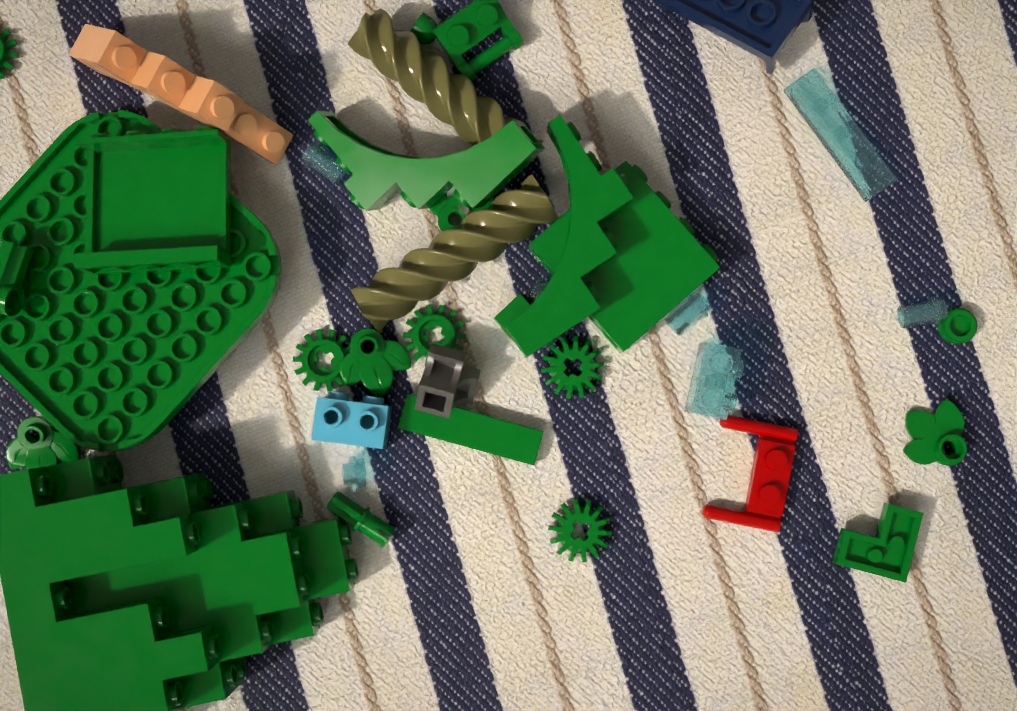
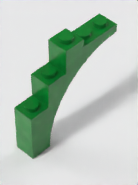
[308,110,545,211]
[506,115,634,358]

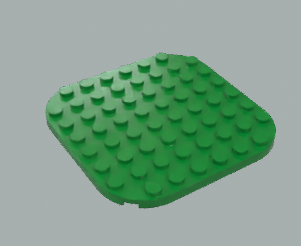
[0,110,282,451]

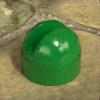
[410,12,437,44]

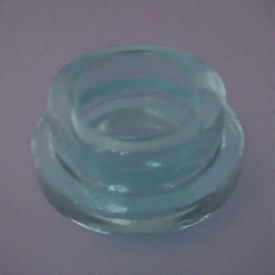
[342,456,366,492]

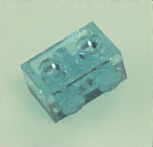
[684,341,745,420]

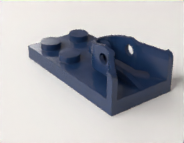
[654,0,813,75]

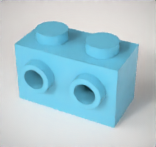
[311,391,392,449]

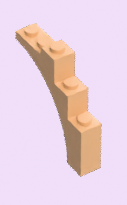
[69,24,293,165]

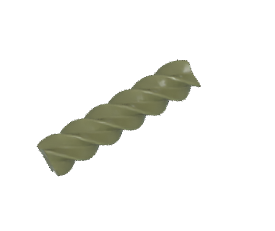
[348,9,543,146]
[350,174,559,332]

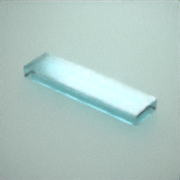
[784,68,897,202]

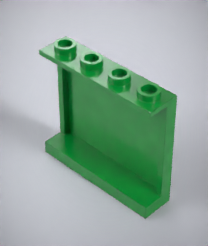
[74,126,231,275]
[529,161,720,353]

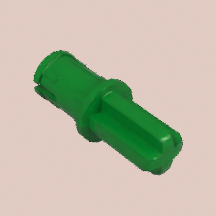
[326,492,396,547]

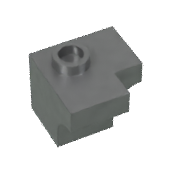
[415,343,481,419]

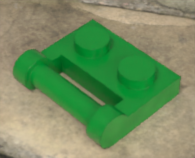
[431,0,524,81]

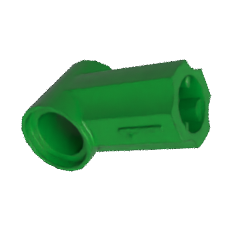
[0,240,34,317]

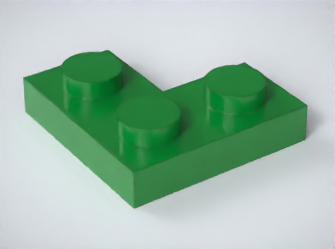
[832,503,923,583]

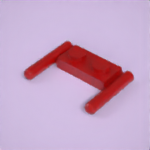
[702,414,798,533]

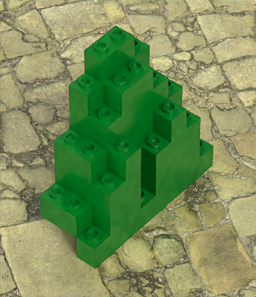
[0,454,359,711]

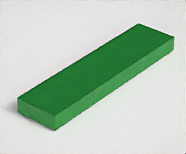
[398,394,544,465]

